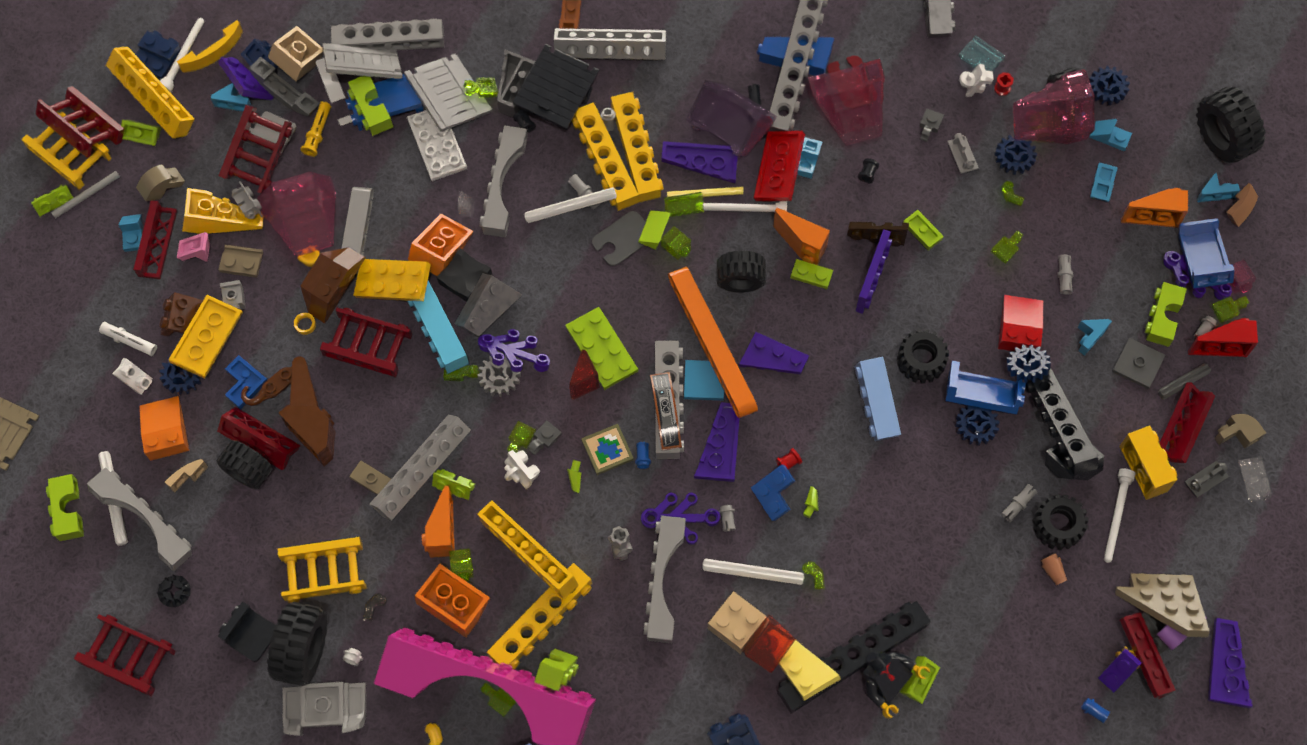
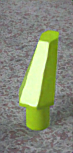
[567,460,581,493]
[803,486,818,518]

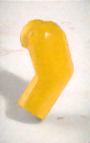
[425,723,443,745]

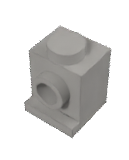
[220,280,246,310]

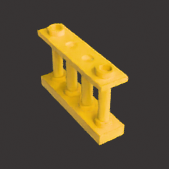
[21,111,111,190]
[278,537,367,603]

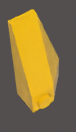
[182,188,264,234]

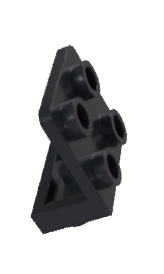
[218,601,275,662]

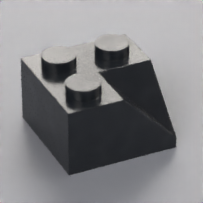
[1045,445,1104,481]

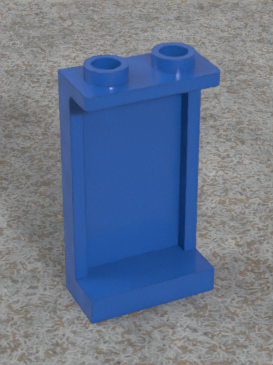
[345,74,424,131]
[1178,218,1235,288]
[946,361,1026,414]

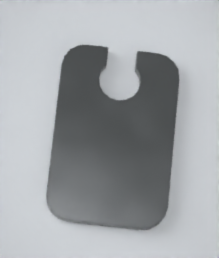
[592,211,646,266]

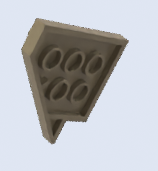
[1115,573,1210,637]

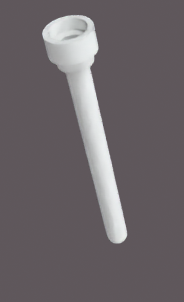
[160,18,204,93]
[695,201,787,212]
[1104,468,1135,563]

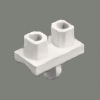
[959,64,993,97]
[113,358,153,395]
[504,450,540,489]

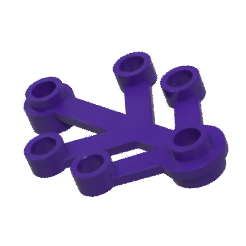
[1163,251,1232,301]
[478,329,550,372]
[641,493,720,545]

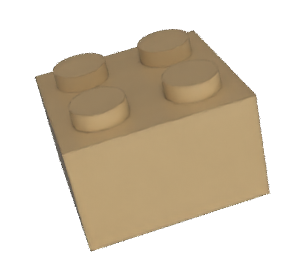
[268,26,323,81]
[708,591,767,654]

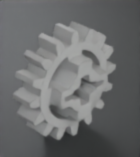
[478,356,521,397]

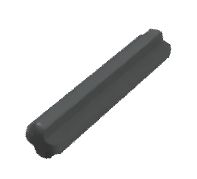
[1158,363,1211,399]

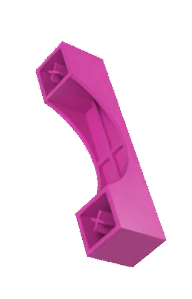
[374,628,596,745]

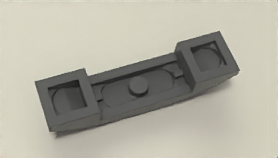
[249,57,320,116]

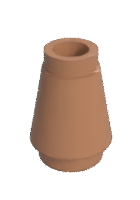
[1041,553,1067,585]

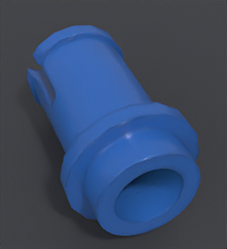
[635,442,651,469]
[1081,698,1110,723]

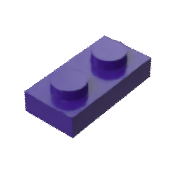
[1098,648,1142,692]

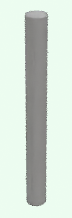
[51,171,120,219]

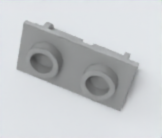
[948,133,979,174]
[232,181,263,219]

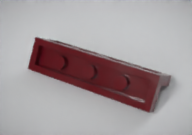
[133,200,177,280]
[1159,382,1215,463]
[217,407,300,470]
[1120,612,1176,699]

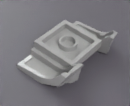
[283,682,366,736]

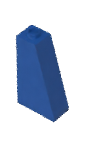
[757,37,834,78]

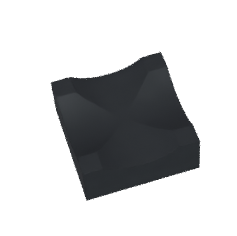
[437,248,492,302]

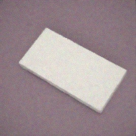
[407,110,467,181]

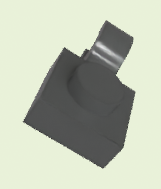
[919,109,944,142]
[528,421,562,455]

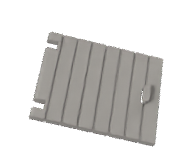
[322,43,403,79]
[404,54,492,132]

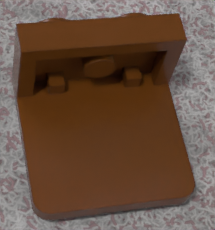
[159,292,203,336]

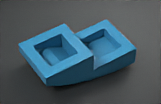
[797,137,822,179]
[1090,162,1118,202]

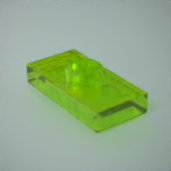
[664,192,704,217]

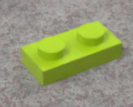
[903,210,944,251]
[790,259,833,289]

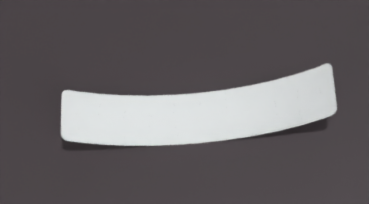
[316,58,352,126]

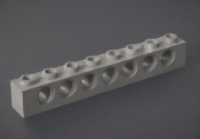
[766,0,828,131]

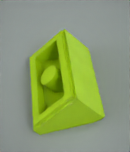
[121,120,162,146]
[638,210,671,250]
[900,656,940,704]

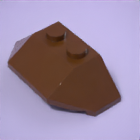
[300,247,366,323]

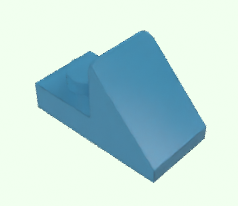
[211,83,252,112]
[1089,119,1132,151]
[1197,173,1240,202]
[119,214,143,252]
[1078,319,1112,356]

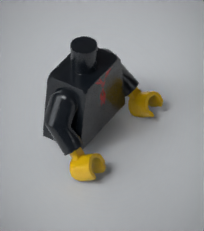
[863,652,930,718]

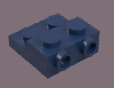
[136,31,181,79]
[707,713,760,745]

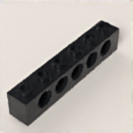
[1025,369,1098,476]

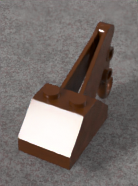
[241,356,336,466]

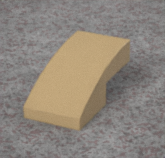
[165,459,208,492]

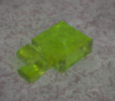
[991,230,1023,264]
[1212,296,1250,323]
[443,365,479,381]
[507,421,536,453]
[480,682,516,718]

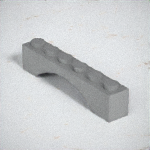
[480,126,528,237]
[87,467,192,572]
[644,516,686,643]

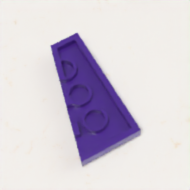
[662,141,738,184]
[694,402,740,482]

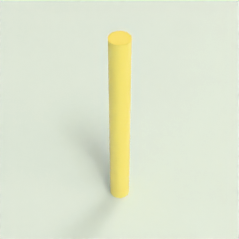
[667,187,743,199]

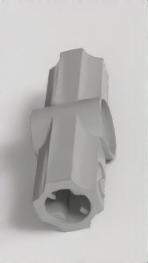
[608,526,633,561]

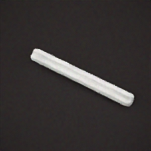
[525,188,617,223]
[98,451,128,546]
[702,559,804,585]

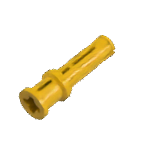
[301,102,332,157]

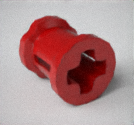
[994,72,1014,96]
[776,448,802,470]

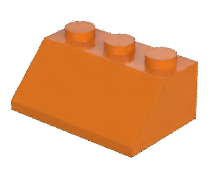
[415,564,490,638]

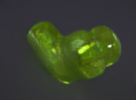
[1001,181,1024,206]
[802,561,825,589]

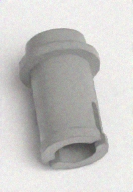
[601,108,616,131]
[1194,316,1217,338]
[719,505,736,532]

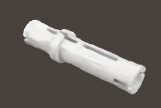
[99,322,157,356]

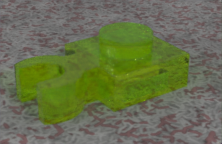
[463,77,498,97]

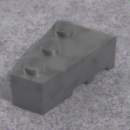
[924,0,955,38]
[497,50,536,117]
[455,273,522,336]

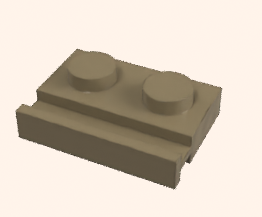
[219,245,264,278]

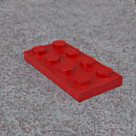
[754,131,805,201]

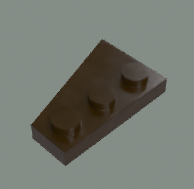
[847,222,909,247]

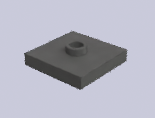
[1112,338,1165,389]

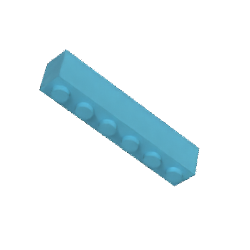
[407,281,469,374]

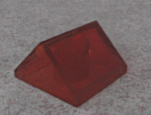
[569,349,600,400]
[744,614,796,673]

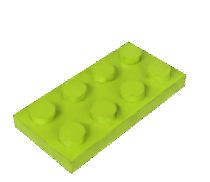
[565,307,638,390]

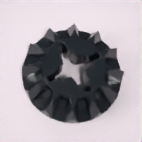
[157,574,191,607]

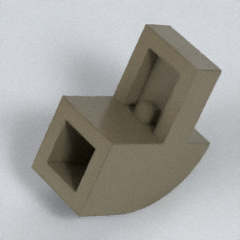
[136,164,185,201]
[1214,414,1266,448]

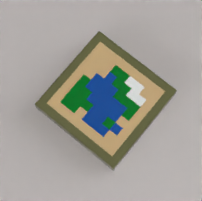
[581,424,634,475]

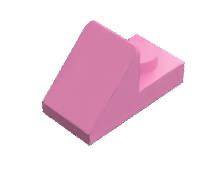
[177,232,210,262]

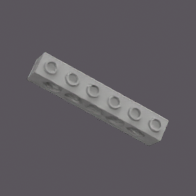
[331,18,444,50]
[554,28,666,60]
[655,341,684,459]
[370,414,471,521]

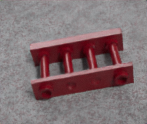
[35,86,124,158]
[219,105,293,194]
[320,308,412,377]
[74,614,176,697]

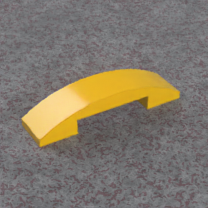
[177,20,243,73]

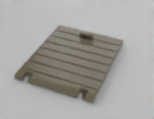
[0,397,39,471]

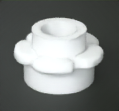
[343,648,363,666]

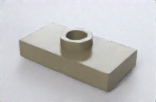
[349,461,391,495]

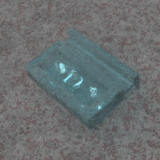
[958,35,1005,72]

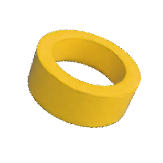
[294,313,316,335]

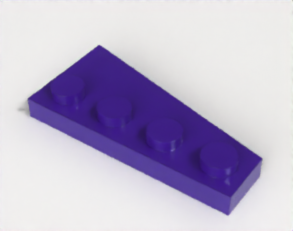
[1208,618,1253,708]

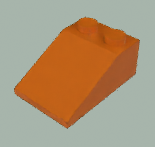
[1121,188,1188,228]
[773,208,830,265]
[408,214,473,276]
[140,396,189,461]
[422,486,455,558]

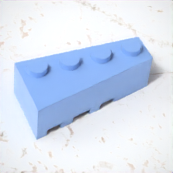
[854,357,901,441]

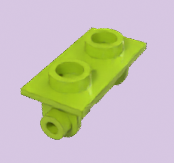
[31,185,73,216]
[432,469,475,500]

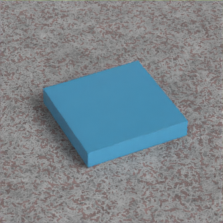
[684,360,724,401]

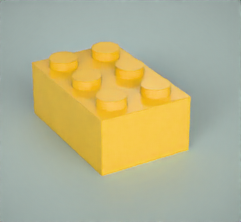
[1119,426,1177,500]

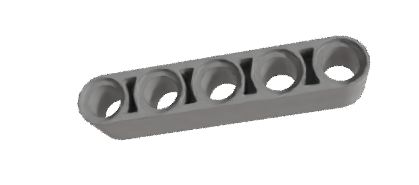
[341,187,374,274]

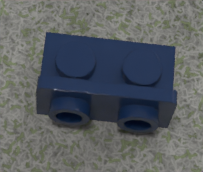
[240,38,280,70]

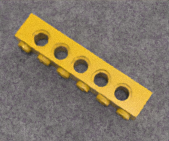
[106,47,195,138]
[611,92,664,202]
[572,102,639,211]
[477,500,579,600]
[487,563,592,670]

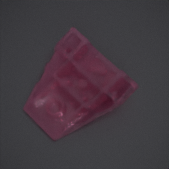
[808,59,885,146]
[1013,69,1095,144]
[257,172,336,257]

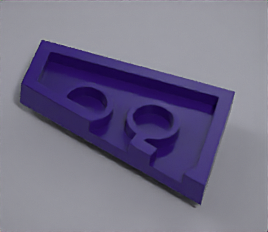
[218,57,274,100]
[739,332,809,374]

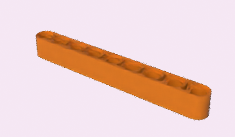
[668,267,758,418]

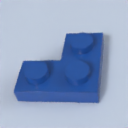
[225,355,267,410]
[751,464,795,521]

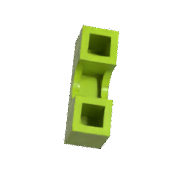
[347,75,393,136]
[1144,282,1187,347]
[46,474,84,541]
[535,649,579,691]

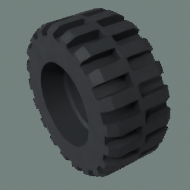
[1196,86,1266,163]
[267,602,328,686]

